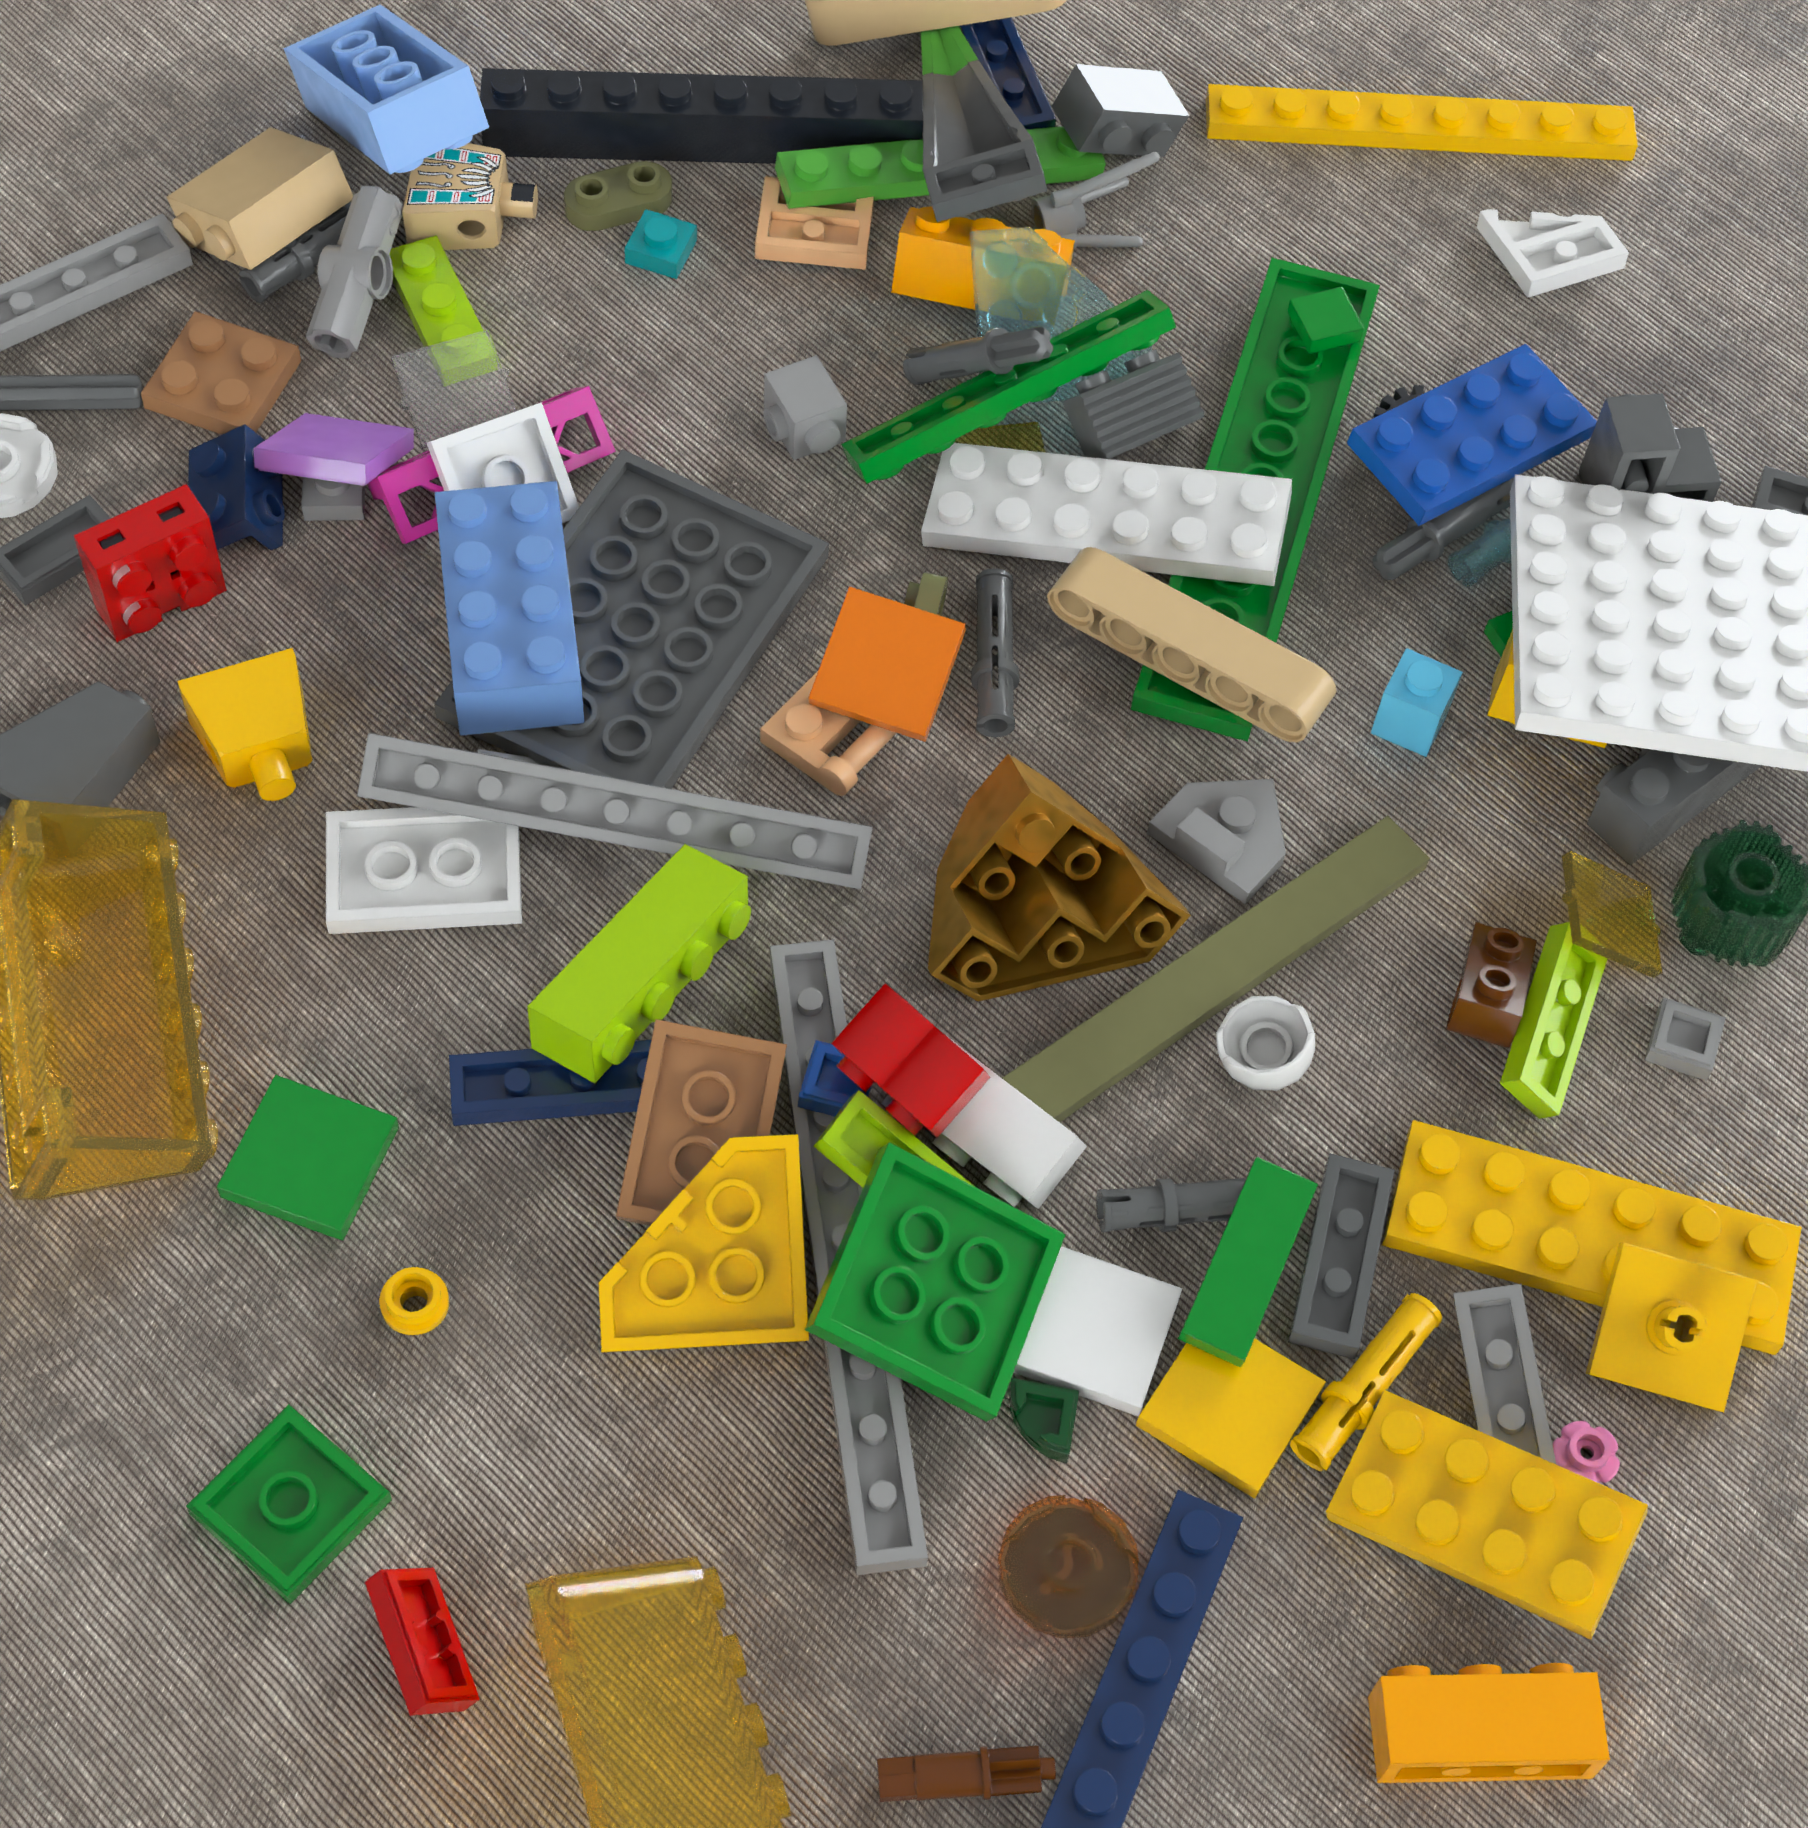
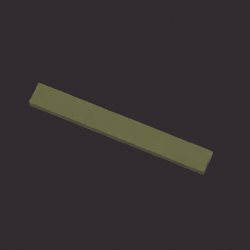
[1002,816,1430,1123]

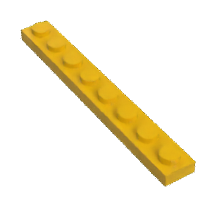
[1206,84,1638,161]

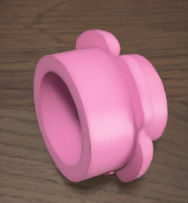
[1552,1421,1620,1483]

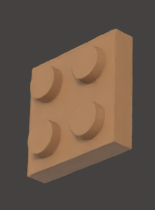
[141,311,301,435]

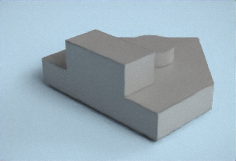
[1147,779,1286,904]

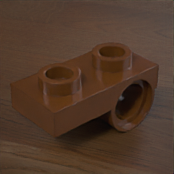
[1446,922,1537,1049]

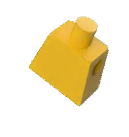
[177,648,313,801]

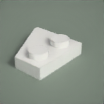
[1477,209,1629,298]

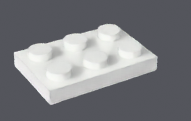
[326,807,522,934]

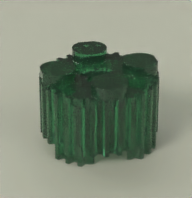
[1671,820,1808,967]

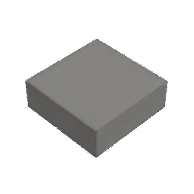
[1644,998,1726,1081]

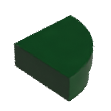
[1009,1378,1079,1463]

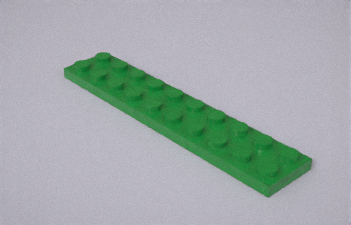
[1130,257,1380,742]

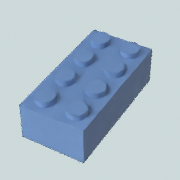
[435,481,584,736]

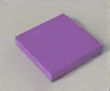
[254,413,414,486]

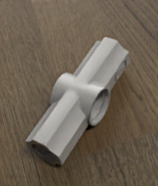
[305,186,403,358]

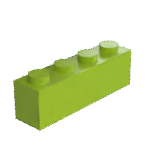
[527,844,751,1083]

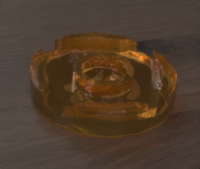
[997,1495,1139,1639]

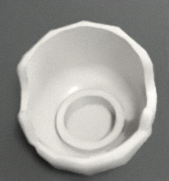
[1216,996,1315,1091]

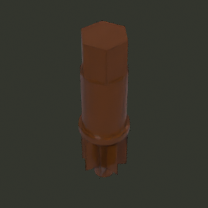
[877,1746,1056,1802]

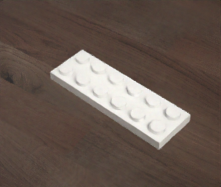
[921,443,1292,586]

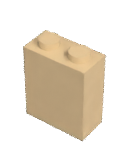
[167,127,353,270]

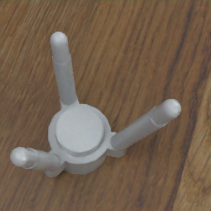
[1032,152,1160,248]

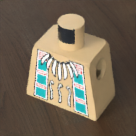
[402,143,538,250]

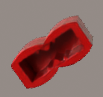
[831,983,990,1138]

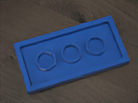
[1347,344,1597,526]

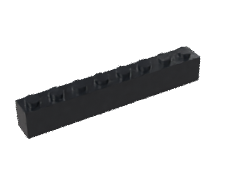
[480,68,923,164]

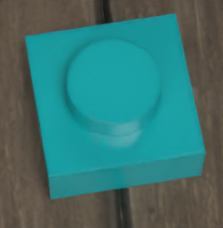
[624,209,697,279]

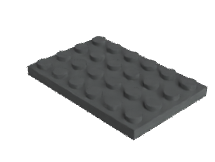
[434,449,829,789]

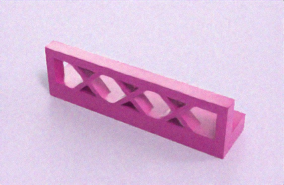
[367,386,616,544]

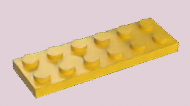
[1382,1120,1802,1356]

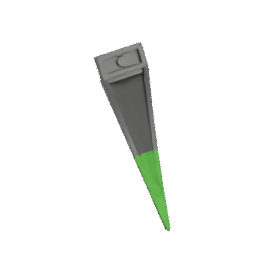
[921,26,1047,222]

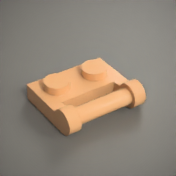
[755,176,874,270]
[760,671,896,796]

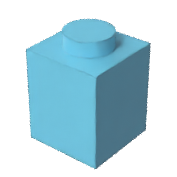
[1371,648,1463,757]

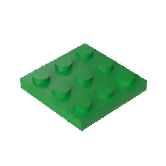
[805,1142,1066,1422]

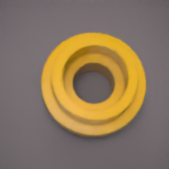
[379,1267,449,1335]

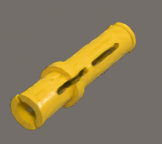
[1290,1293,1442,1471]

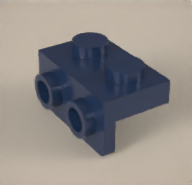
[188,424,285,551]

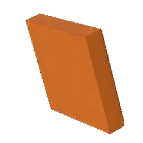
[808,586,966,742]

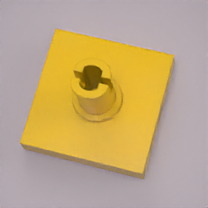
[1585,1242,1758,1413]

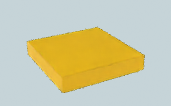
[1136,1338,1326,1499]

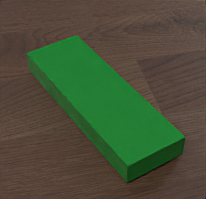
[1178,1156,1318,1368]

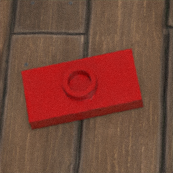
[365,1568,480,1716]

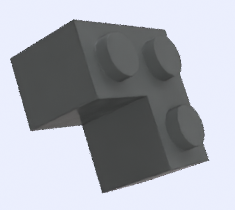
[1578,393,1722,502]

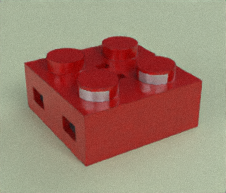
[74,484,227,642]

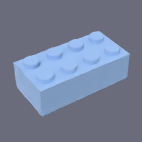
[283,4,489,174]

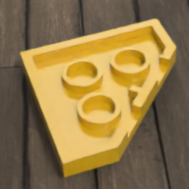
[598,1134,809,1353]

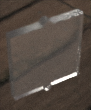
[391,329,517,449]

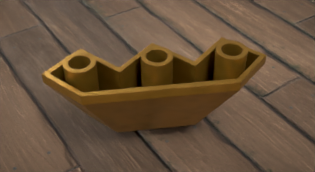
[928,754,1191,1002]

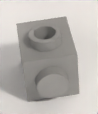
[764,355,847,460]

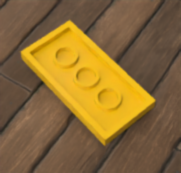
[1326,1390,1648,1640]

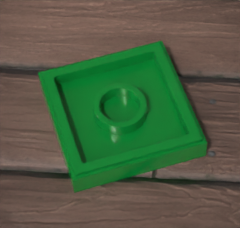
[217,1075,399,1241]
[186,1404,392,1604]

